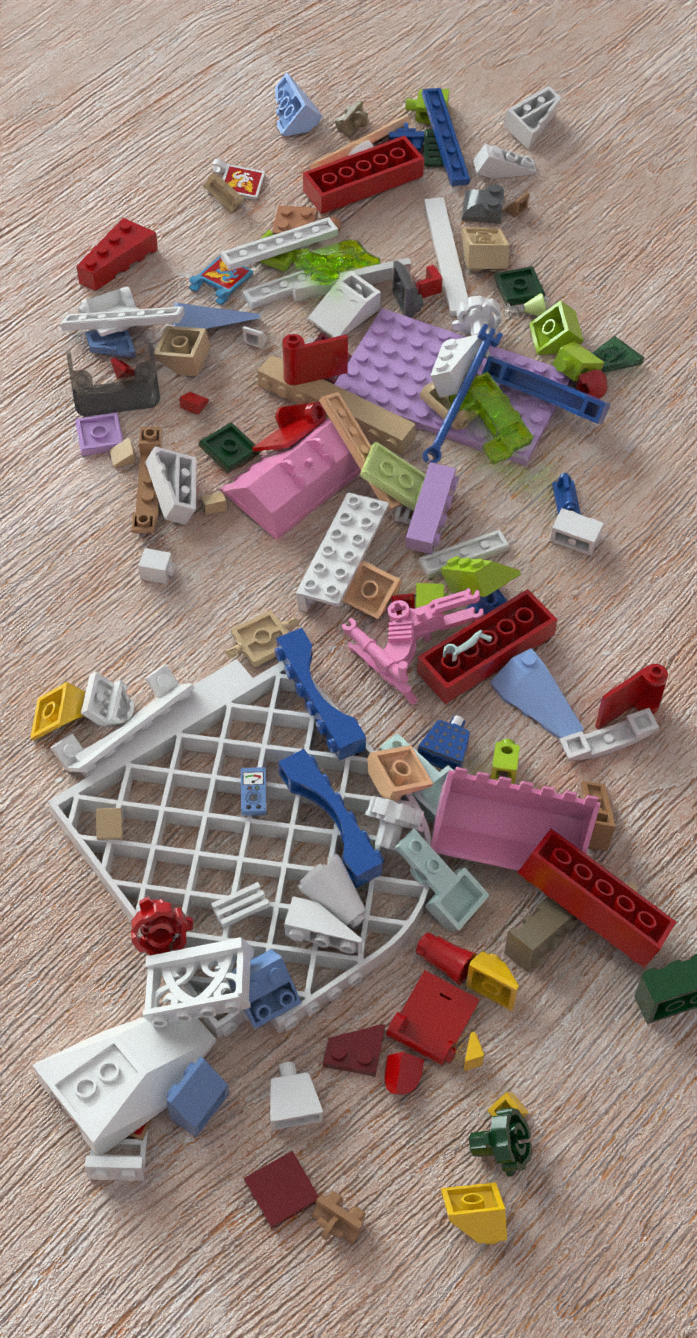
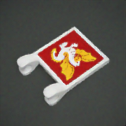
[206,159,265,201]

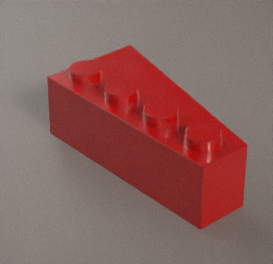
[76,218,158,291]

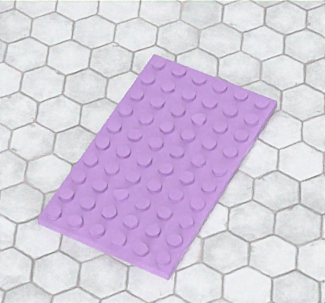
[334,308,572,466]

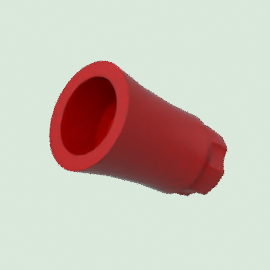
[415,932,477,985]

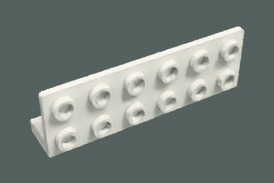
[296,493,389,612]
[50,665,195,773]

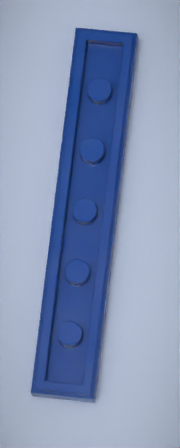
[421,88,470,186]

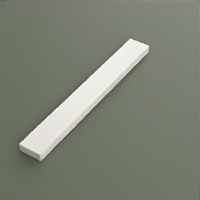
[424,197,468,316]

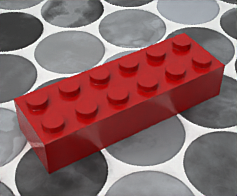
[303,136,424,214]
[416,589,558,704]
[517,828,676,968]

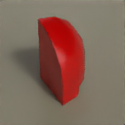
[576,370,608,399]
[384,1051,424,1095]

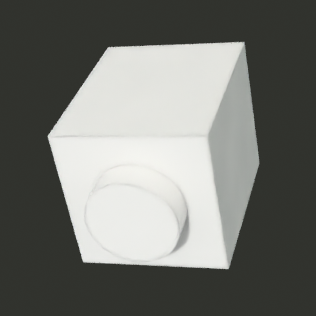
[139,548,175,584]

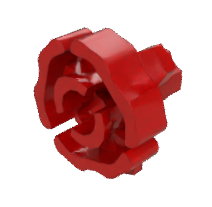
[131,897,193,956]

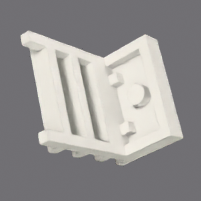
[85,1130,149,1181]

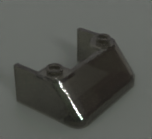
[66,339,160,417]

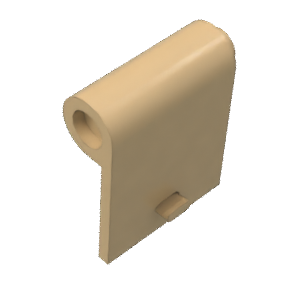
[420,373,502,430]

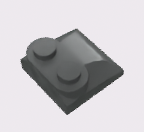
[462,184,504,224]
[392,261,423,318]

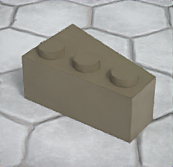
[504,897,579,972]

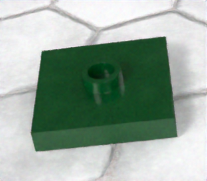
[494,266,545,307]
[199,422,260,473]

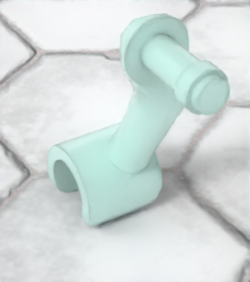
[443,630,492,661]

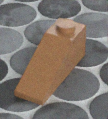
[580,781,616,851]

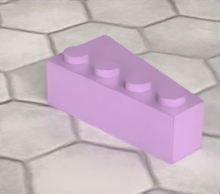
[406,462,459,555]

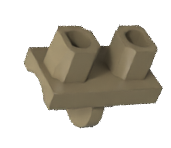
[335,101,369,137]

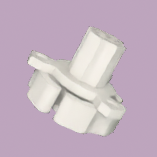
[452,296,502,338]
[365,796,425,851]

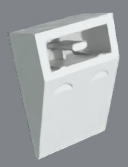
[308,271,381,338]

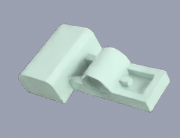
[379,733,454,824]
[395,829,490,932]

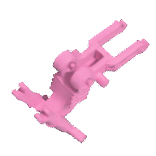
[342,588,484,705]

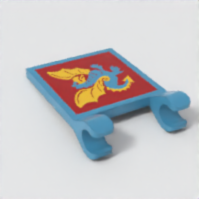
[189,255,253,305]

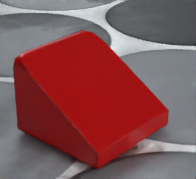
[179,392,209,415]

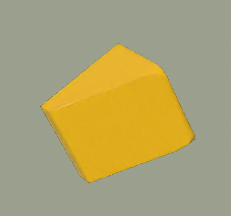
[463,1032,484,1071]
[487,1092,529,1118]

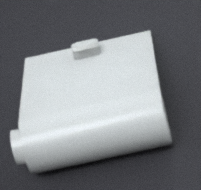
[78,286,139,337]

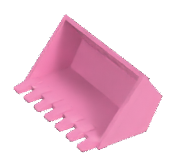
[219,418,361,540]
[430,767,600,871]

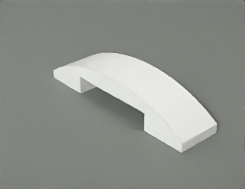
[559,708,659,761]

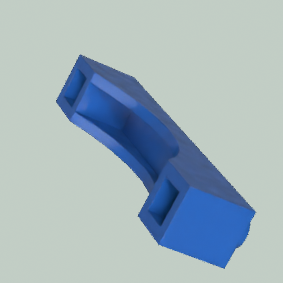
[481,356,611,424]
[274,628,366,761]
[278,749,384,888]

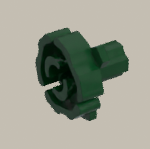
[469,1108,532,1177]

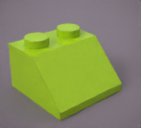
[529,300,584,355]

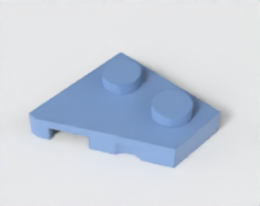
[85,330,136,358]

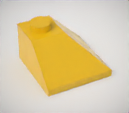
[30,682,86,740]
[466,951,519,1011]
[441,1182,507,1245]

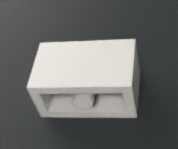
[550,508,604,556]

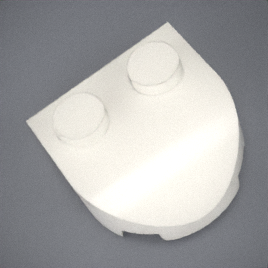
[81,672,134,728]

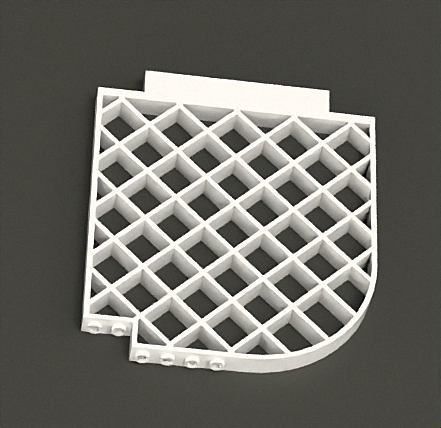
[48,659,431,1039]

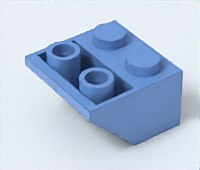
[228,949,302,1029]
[166,1057,229,1137]

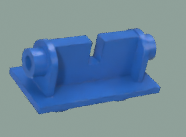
[552,473,581,515]

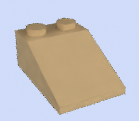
[461,228,510,272]

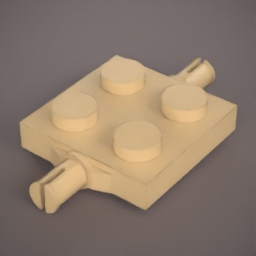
[225,610,299,667]

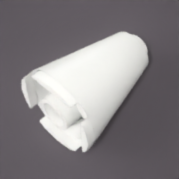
[297,854,366,928]

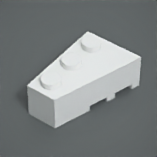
[503,86,561,149]
[430,334,490,398]
[146,446,196,525]

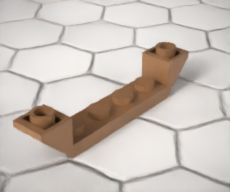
[132,427,162,533]

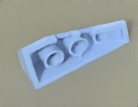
[275,72,322,136]
[173,303,260,329]
[490,648,584,739]

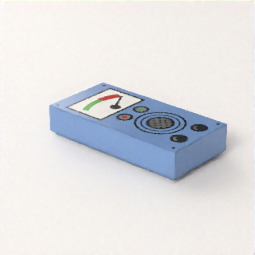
[241,767,267,816]

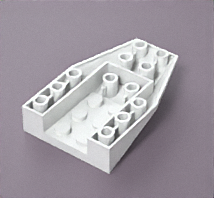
[32,1017,216,1156]

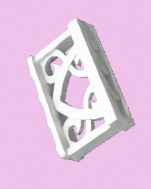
[142,937,253,1027]

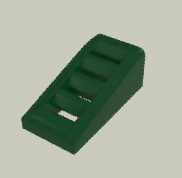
[424,129,443,167]

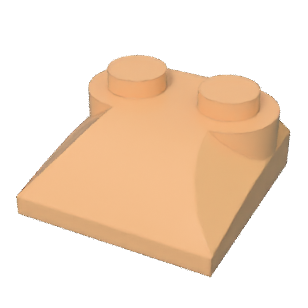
[342,560,402,620]
[367,745,433,802]

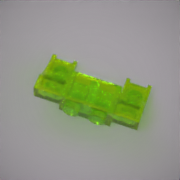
[295,239,380,285]
[449,372,533,465]

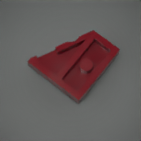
[323,1024,385,1077]

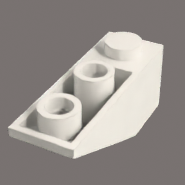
[473,143,537,179]
[284,897,362,954]

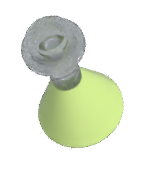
[503,293,550,319]

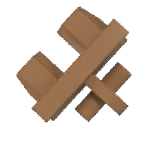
[311,1191,366,1244]

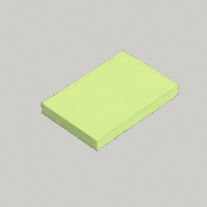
[359,441,426,511]

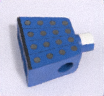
[418,716,470,771]

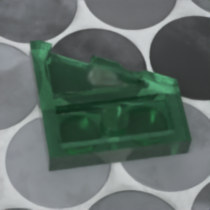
[592,336,644,373]

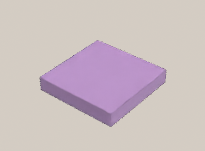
[75,412,123,456]

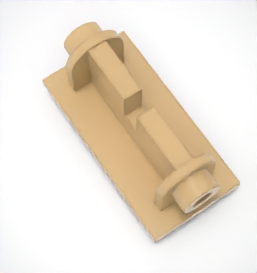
[203,173,245,213]

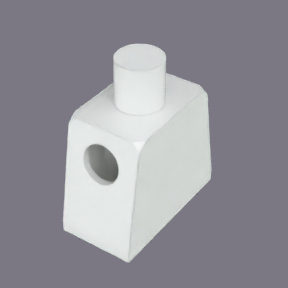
[270,1062,323,1131]

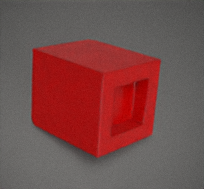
[415,264,443,298]

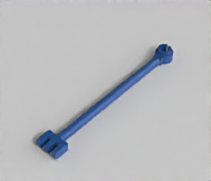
[422,323,503,464]

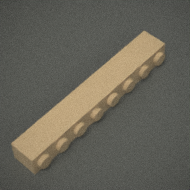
[257,355,416,454]

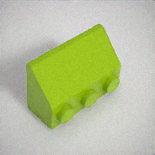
[440,556,521,597]

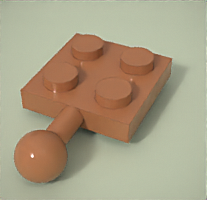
[272,205,342,235]

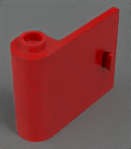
[282,334,348,386]
[252,402,327,452]
[595,664,668,730]
[386,970,480,1066]

